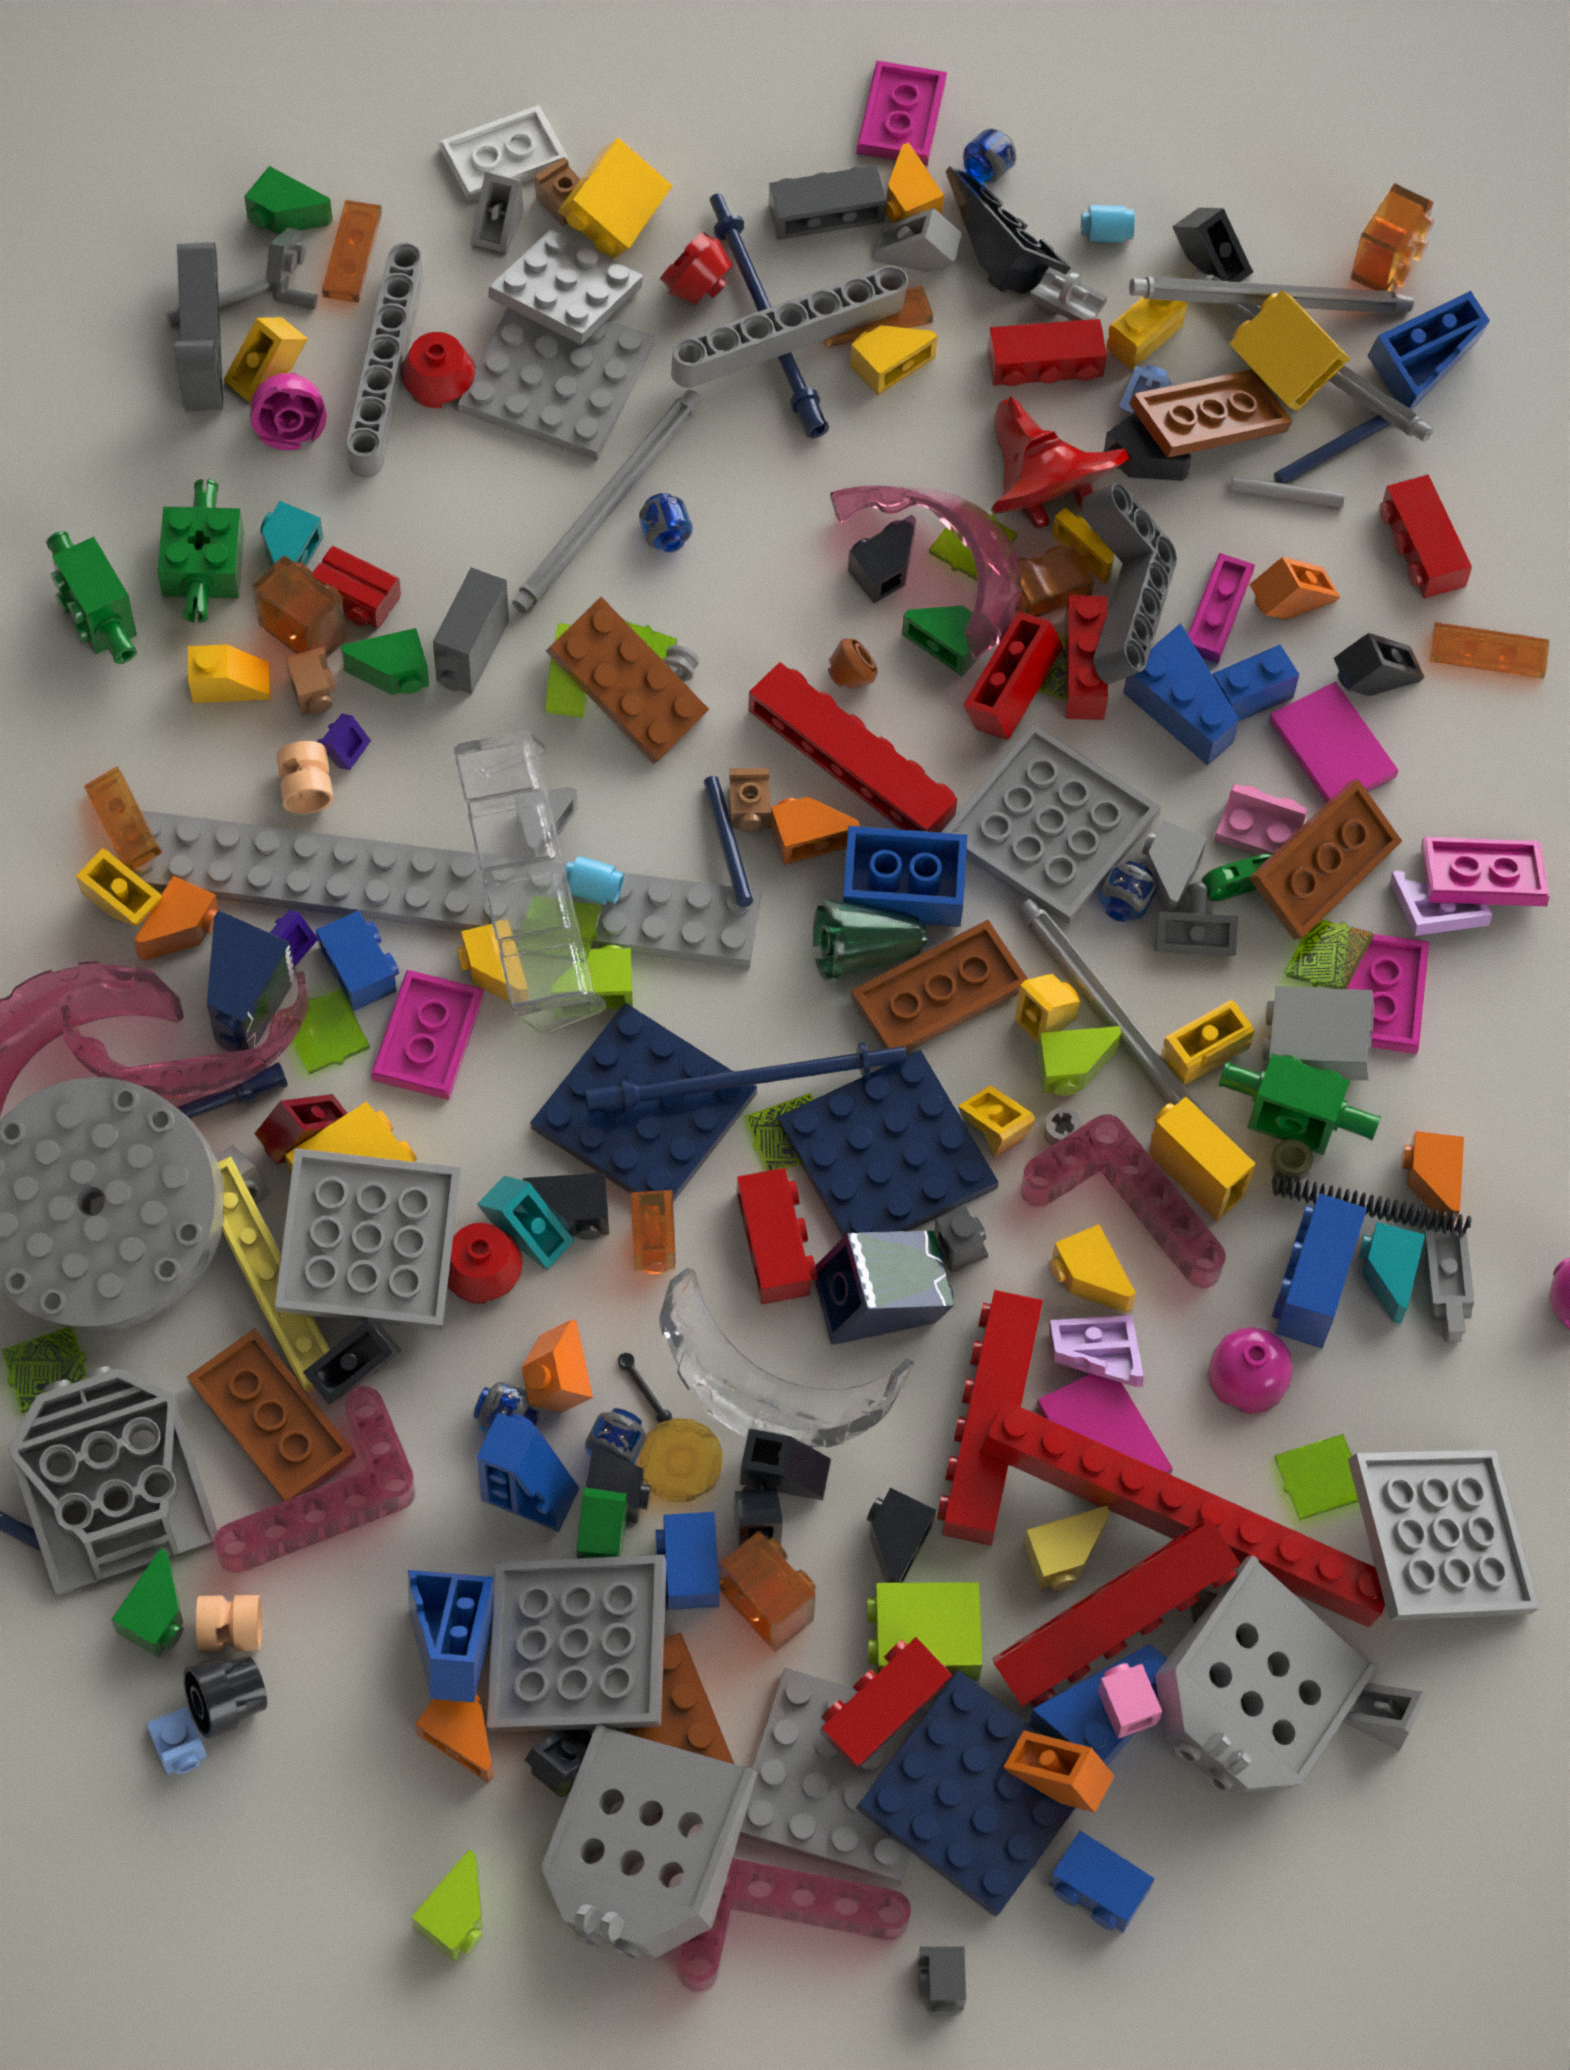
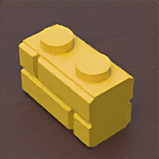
[1106,297,1187,370]
[1161,1000,1255,1086]

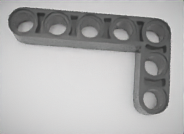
[175,242,223,411]
[1081,482,1177,684]

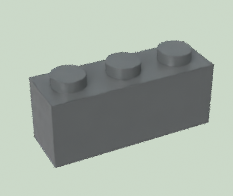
[768,165,886,240]

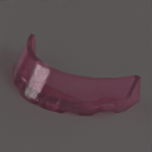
[830,485,1021,659]
[0,961,184,1117]
[61,971,309,1099]

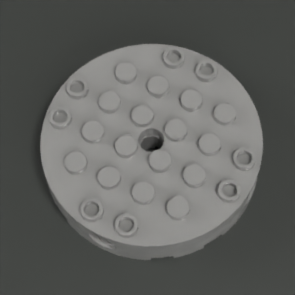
[0,1077,225,1332]

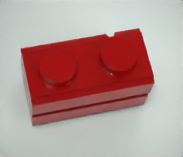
[309,545,401,628]

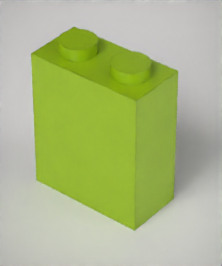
[867,1582,983,1678]

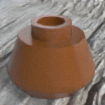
[828,638,878,689]

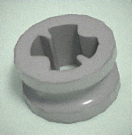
[663,645,699,681]
[1044,1107,1081,1148]

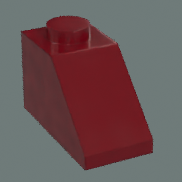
[254,1094,348,1164]

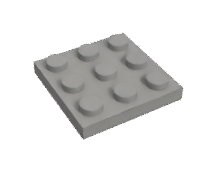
[488,229,643,345]

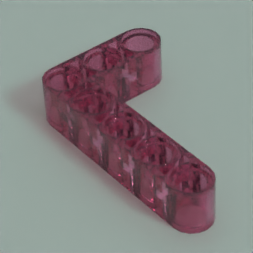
[1021,1114,1226,1288]
[214,1386,416,1573]
[679,1858,911,1992]

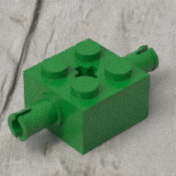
[157,479,244,623]
[46,531,137,664]
[1218,1053,1381,1155]

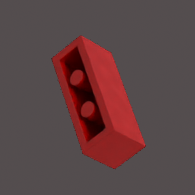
[987,319,1107,386]
[1379,474,1472,599]
[1065,595,1108,720]
[963,611,1063,740]
[736,1168,817,1305]
[820,1637,952,1770]

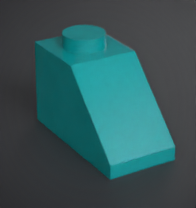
[260,501,323,597]
[477,1176,575,1269]
[1358,1222,1425,1324]

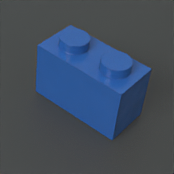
[1213,644,1300,721]
[316,910,399,1011]
[655,1512,720,1610]
[1048,1831,1155,1933]

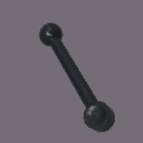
[618,1353,673,1426]

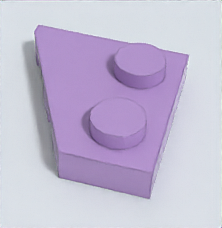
[1390,871,1492,936]
[1049,1315,1144,1387]

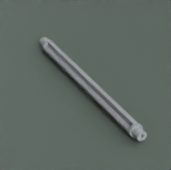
[1190,269,1433,442]
[1129,277,1414,314]
[512,389,701,613]
[1019,899,1217,1126]

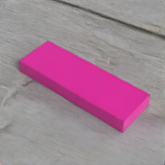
[1188,553,1255,663]

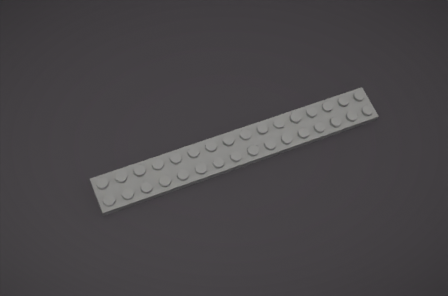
[123,809,761,968]

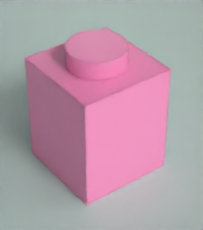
[1098,1664,1162,1739]

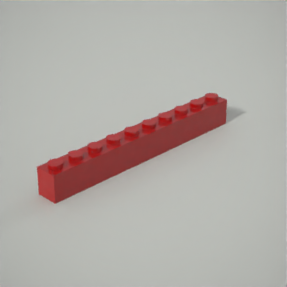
[979,1399,1385,1628]

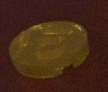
[639,1418,723,1502]

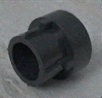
[183,1656,267,1738]

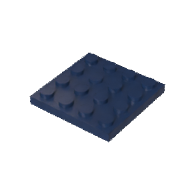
[530,1002,757,1215]
[777,1050,999,1238]
[856,1670,1075,1918]

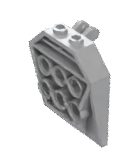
[8,1366,221,1597]
[1155,1555,1377,1794]
[541,1724,757,1959]

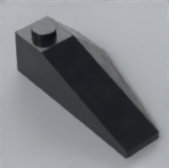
[945,166,1071,294]

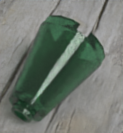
[813,900,927,980]

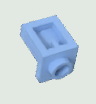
[1119,364,1173,414]
[146,1706,207,1774]

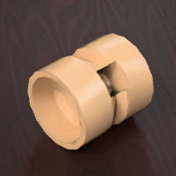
[276,741,333,814]
[196,1595,262,1652]

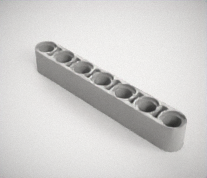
[347,243,423,477]
[671,266,908,388]

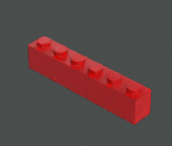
[748,662,958,833]
[937,1289,1043,1546]
[992,1517,1241,1707]

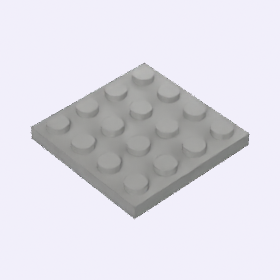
[458,307,654,460]
[941,723,1161,925]
[275,1148,461,1330]
[1348,1449,1540,1621]
[487,1555,667,1733]
[739,1667,928,1885]

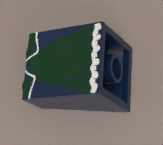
[207,910,296,1056]
[815,1230,954,1344]

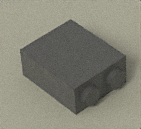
[433,567,509,694]

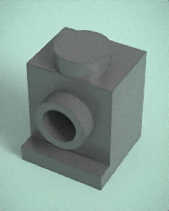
[934,1206,989,1273]
[918,1946,966,2017]

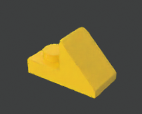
[1052,507,1114,584]
[958,1085,1035,1157]

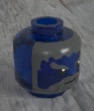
[963,128,1017,184]
[639,493,693,552]
[1099,861,1157,922]
[473,1381,539,1434]
[584,1408,647,1464]

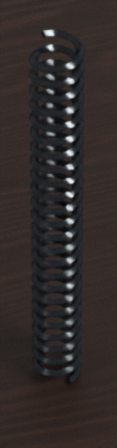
[1271,1172,1471,1238]

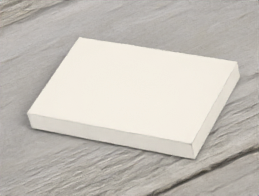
[439,105,569,203]

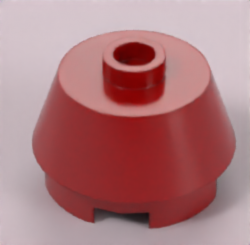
[660,232,733,306]
[400,332,475,408]
[447,1223,522,1304]

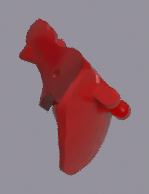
[991,396,1130,529]

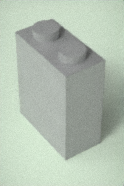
[1263,986,1375,1080]

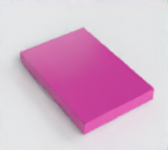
[857,60,947,166]
[1269,681,1399,803]
[1421,837,1550,907]
[1343,930,1429,1054]
[371,969,484,1100]
[1037,1373,1173,1508]

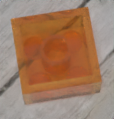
[1350,183,1435,291]
[252,555,347,659]
[719,1531,816,1653]

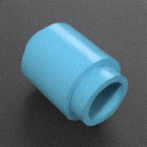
[1081,205,1135,243]
[562,856,624,905]

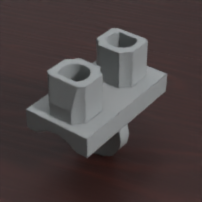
[1030,267,1107,321]

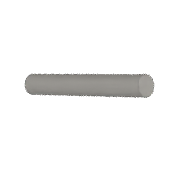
[165,276,274,326]
[1230,476,1345,508]

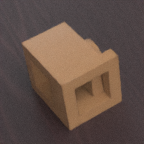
[535,157,580,226]
[286,647,336,715]
[729,768,770,831]

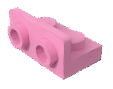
[1214,784,1308,855]

